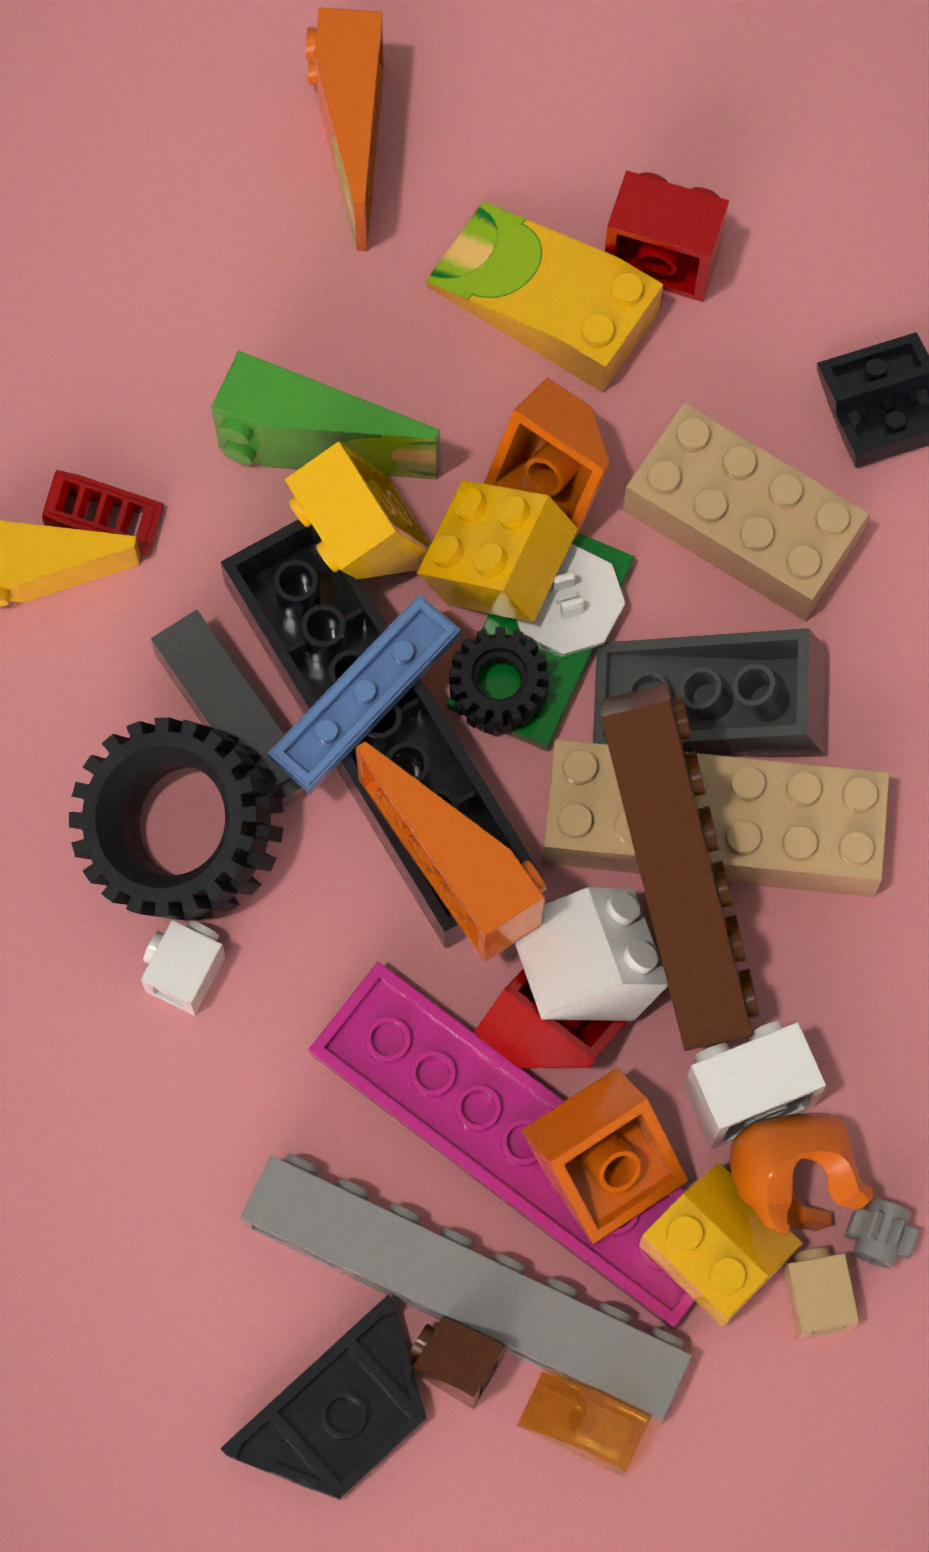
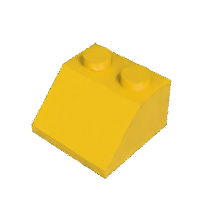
[639,1163,803,1328]

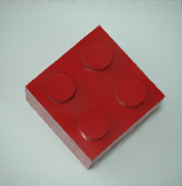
[605,170,729,302]

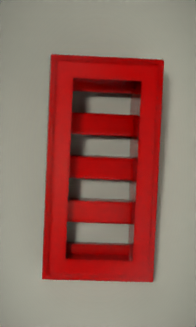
[42,469,164,556]

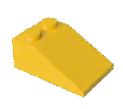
[284,441,431,580]

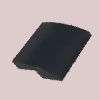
[817,332,929,468]

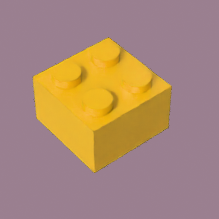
[417,480,578,623]

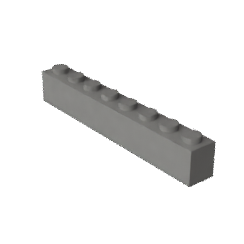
[240,1154,693,1425]

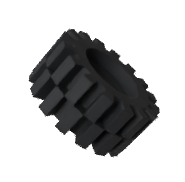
[449,627,549,735]

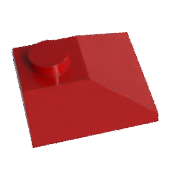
[473,968,629,1068]

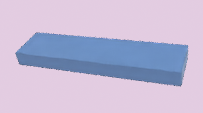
[268,594,461,794]

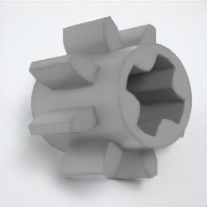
[844,1198,920,1269]

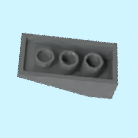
[593,628,826,757]

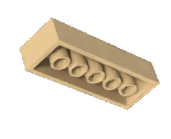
[542,739,889,897]

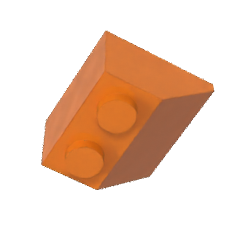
[484,377,610,542]
[521,1068,688,1244]

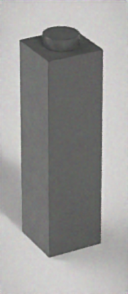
[151,609,304,807]

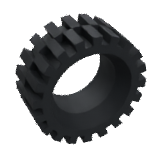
[69,717,284,920]

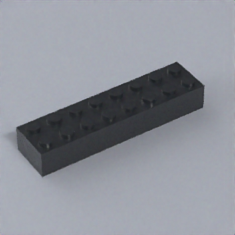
[221,519,543,948]

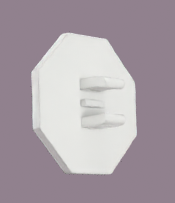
[516,544,625,657]

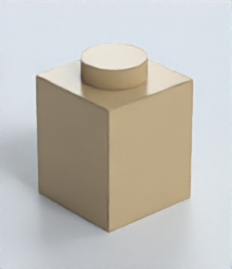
[782,1247,859,1340]

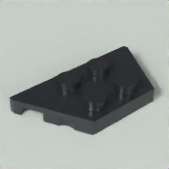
[220,1295,427,1501]

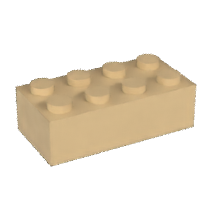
[623,402,869,622]

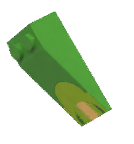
[211,350,440,480]

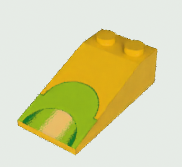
[426,201,663,392]

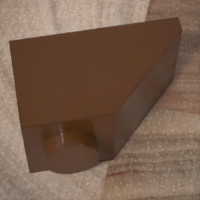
[410,1316,505,1409]

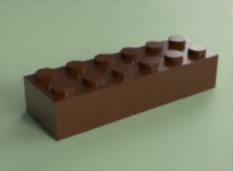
[601,683,760,1051]

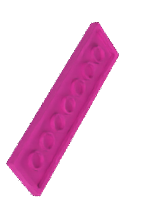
[308,962,695,1330]

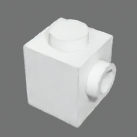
[140,920,226,1016]

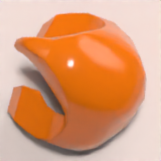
[730,1113,873,1234]

